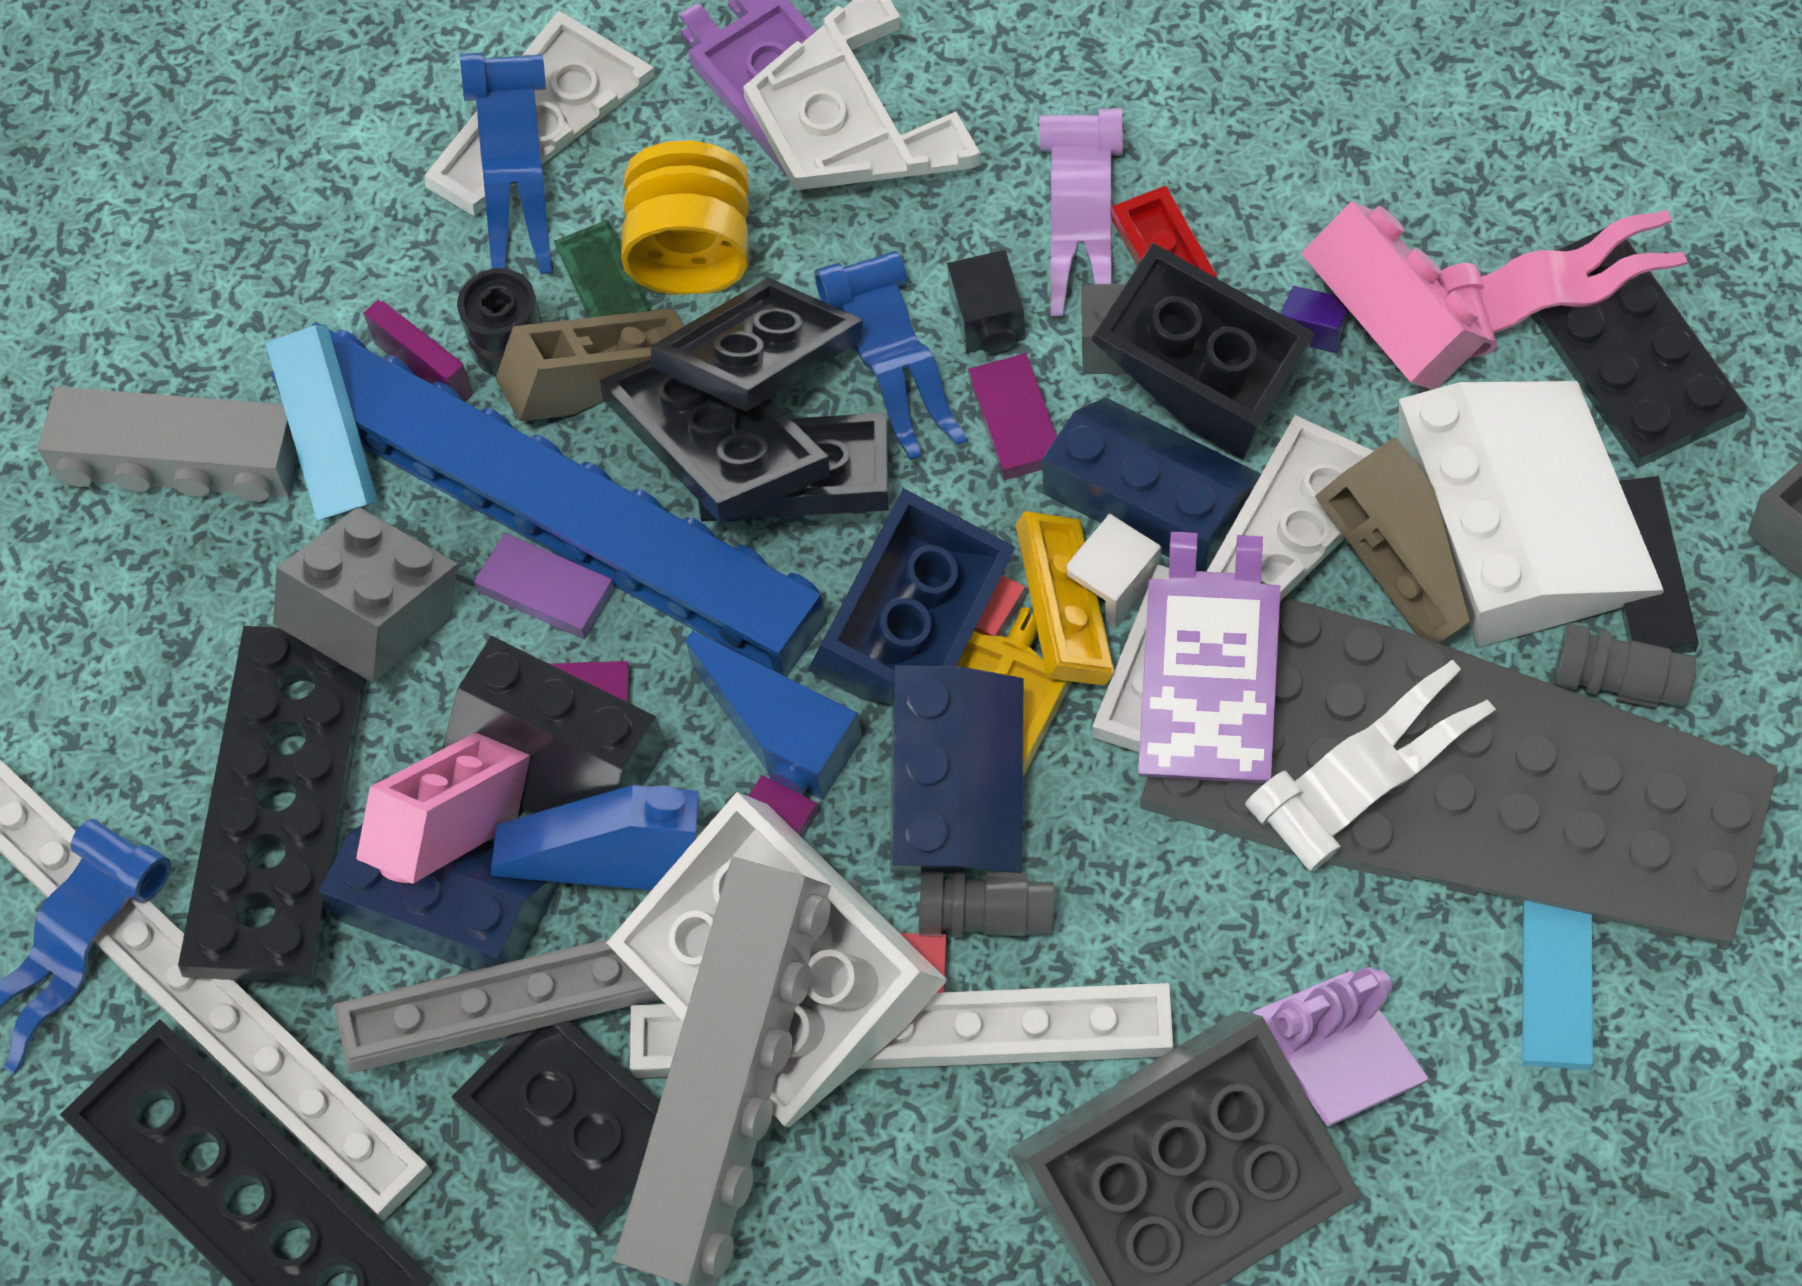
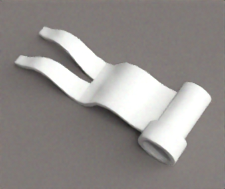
[1245,660,1496,872]

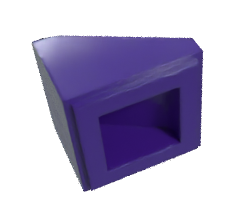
[1281,286,1349,353]

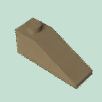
[495,308,684,422]
[1315,436,1470,643]

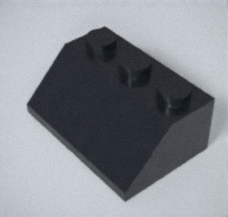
[442,635,668,815]

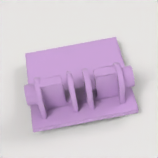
[1252,967,1429,1127]

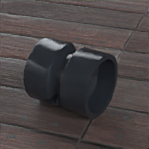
[457,268,543,377]

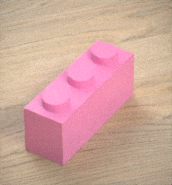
[1301,201,1488,390]
[356,732,531,884]

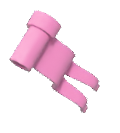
[1436,210,1688,358]

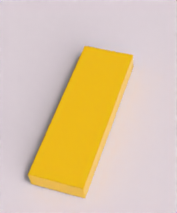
[1015,511,1115,686]

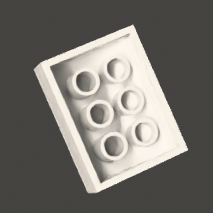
[1398,381,1664,648]
[607,792,947,1127]

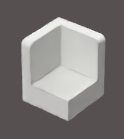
[1067,513,1161,628]

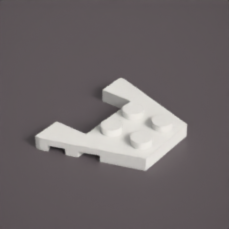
[743,0,980,190]

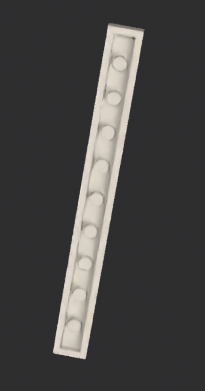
[0,760,432,1221]

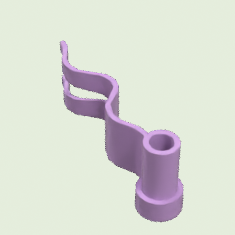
[1039,108,1123,316]

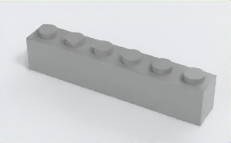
[614,856,831,1286]

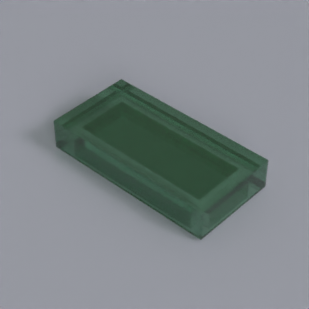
[554,219,652,318]

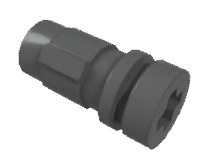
[1553,623,1696,709]
[919,870,1054,938]

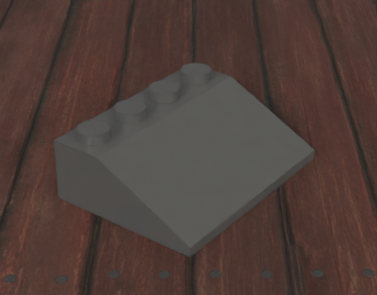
[1008,1010,1362,1286]

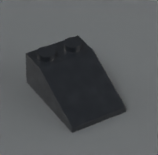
[1091,242,1315,460]

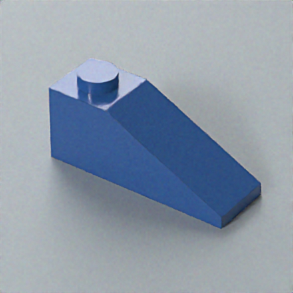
[685,630,862,800]
[491,785,698,890]

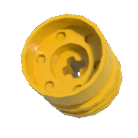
[621,140,749,295]

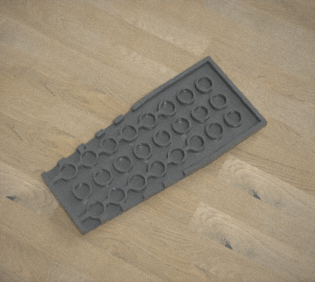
[1140,597,1778,950]

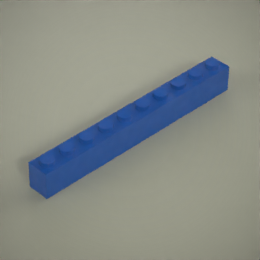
[271,322,826,677]

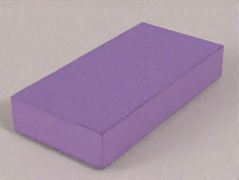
[474,533,615,640]

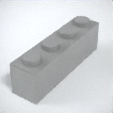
[37,386,298,501]

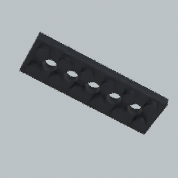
[178,626,366,985]
[60,1019,439,1286]

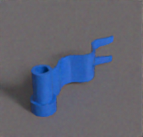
[460,52,552,274]
[814,251,968,460]
[0,819,171,1075]

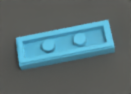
[265,324,378,520]
[1522,900,1593,1070]

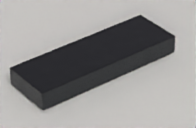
[1619,476,1699,653]

